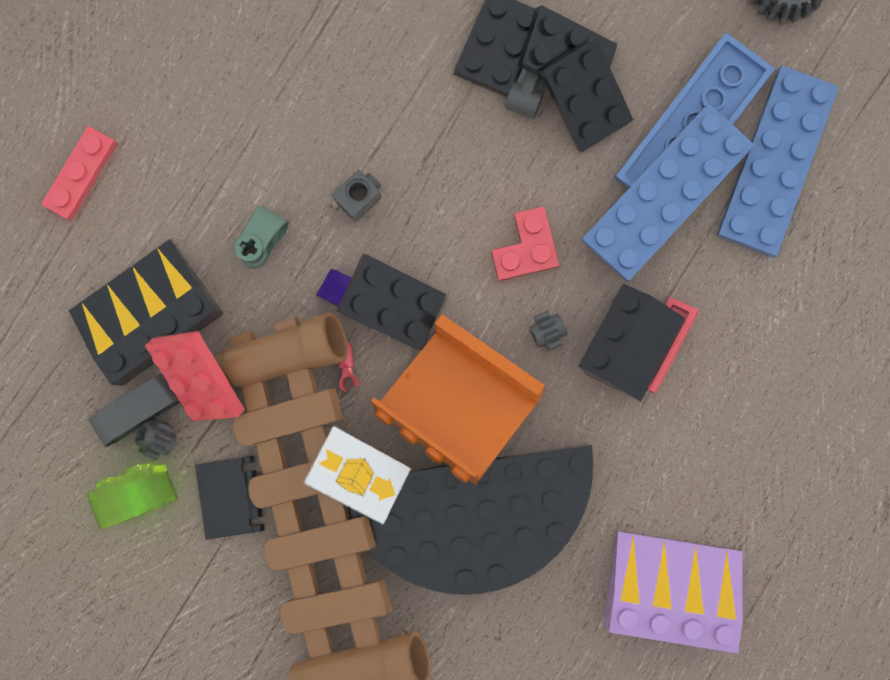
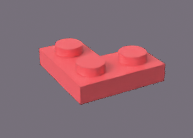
[491,206,559,282]

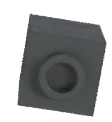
[331,169,382,223]

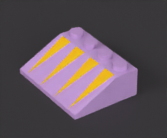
[603,531,743,654]

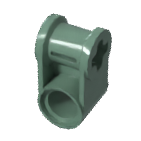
[234,205,289,268]

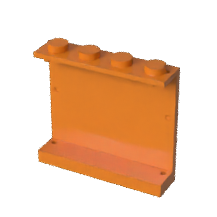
[371,314,545,485]

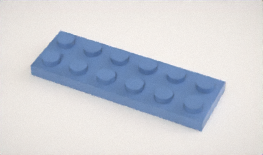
[614,33,775,189]
[716,65,839,258]
[581,103,755,283]

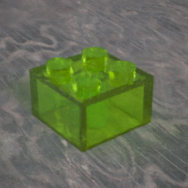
[86,462,179,530]

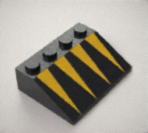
[69,239,224,386]

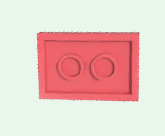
[145,331,245,422]

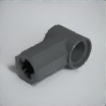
[505,69,545,119]

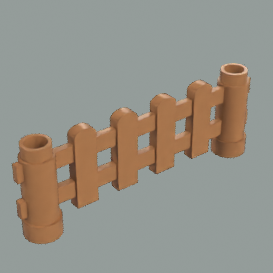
[213,312,430,680]

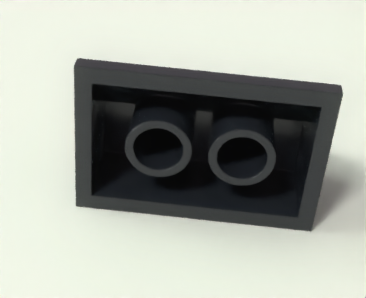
[578,283,685,402]

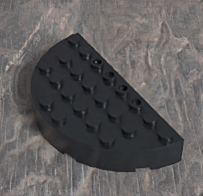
[348,444,593,595]

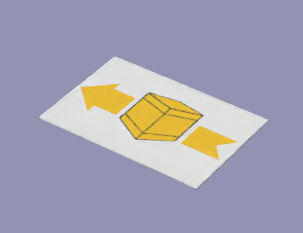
[304,426,411,524]

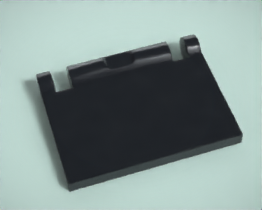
[195,456,265,540]

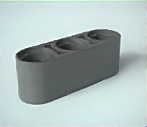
[88,373,180,447]

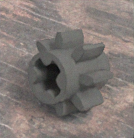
[529,311,567,351]
[135,418,176,460]

